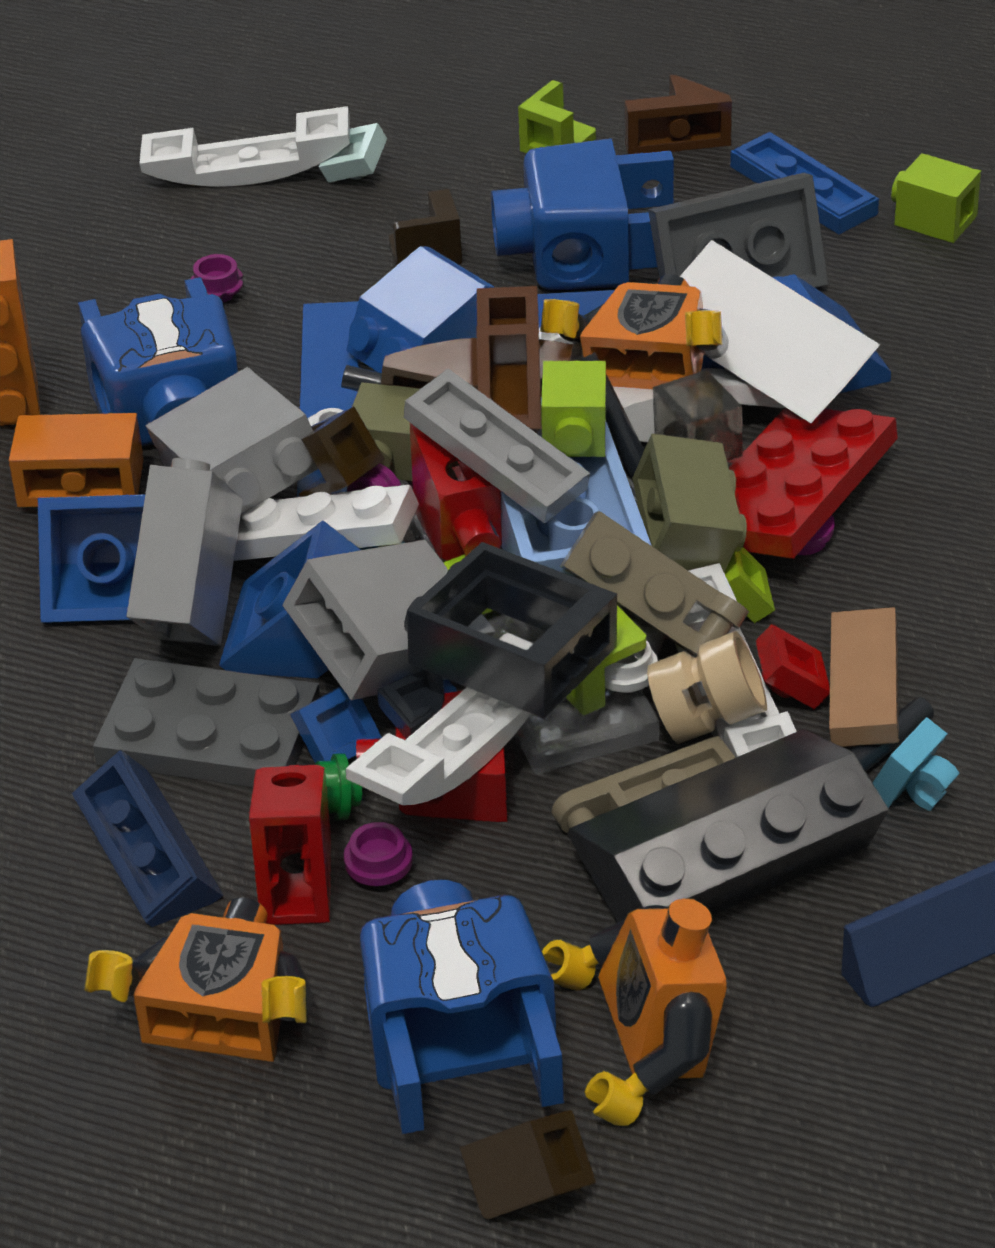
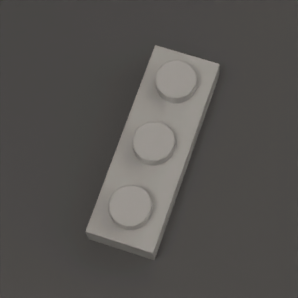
[403,368,590,524]

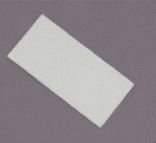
[680,240,880,423]

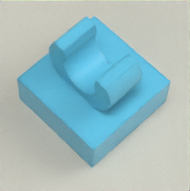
[873,717,959,811]

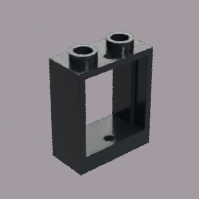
[404,542,617,719]

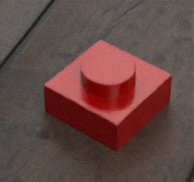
[756,624,830,709]

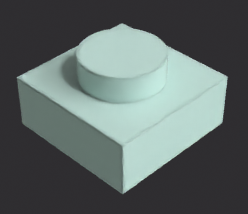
[319,123,387,183]

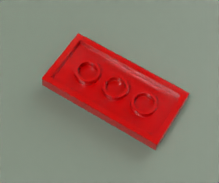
[729,407,898,559]

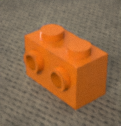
[9,413,144,507]

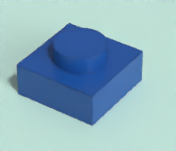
[290,687,382,763]

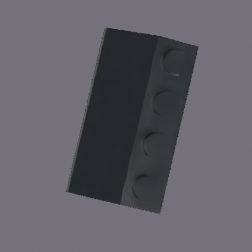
[567,729,889,922]

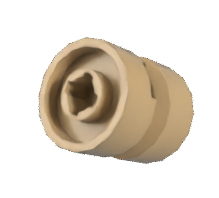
[647,631,767,744]

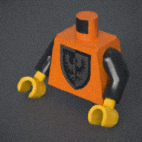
[540,274,729,393]
[84,898,313,1062]
[542,898,727,1126]

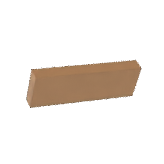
[829,607,899,747]

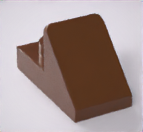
[624,75,732,154]

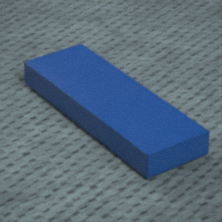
[730,132,879,235]

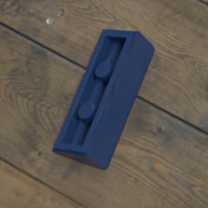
[72,750,224,927]
[841,861,995,1007]

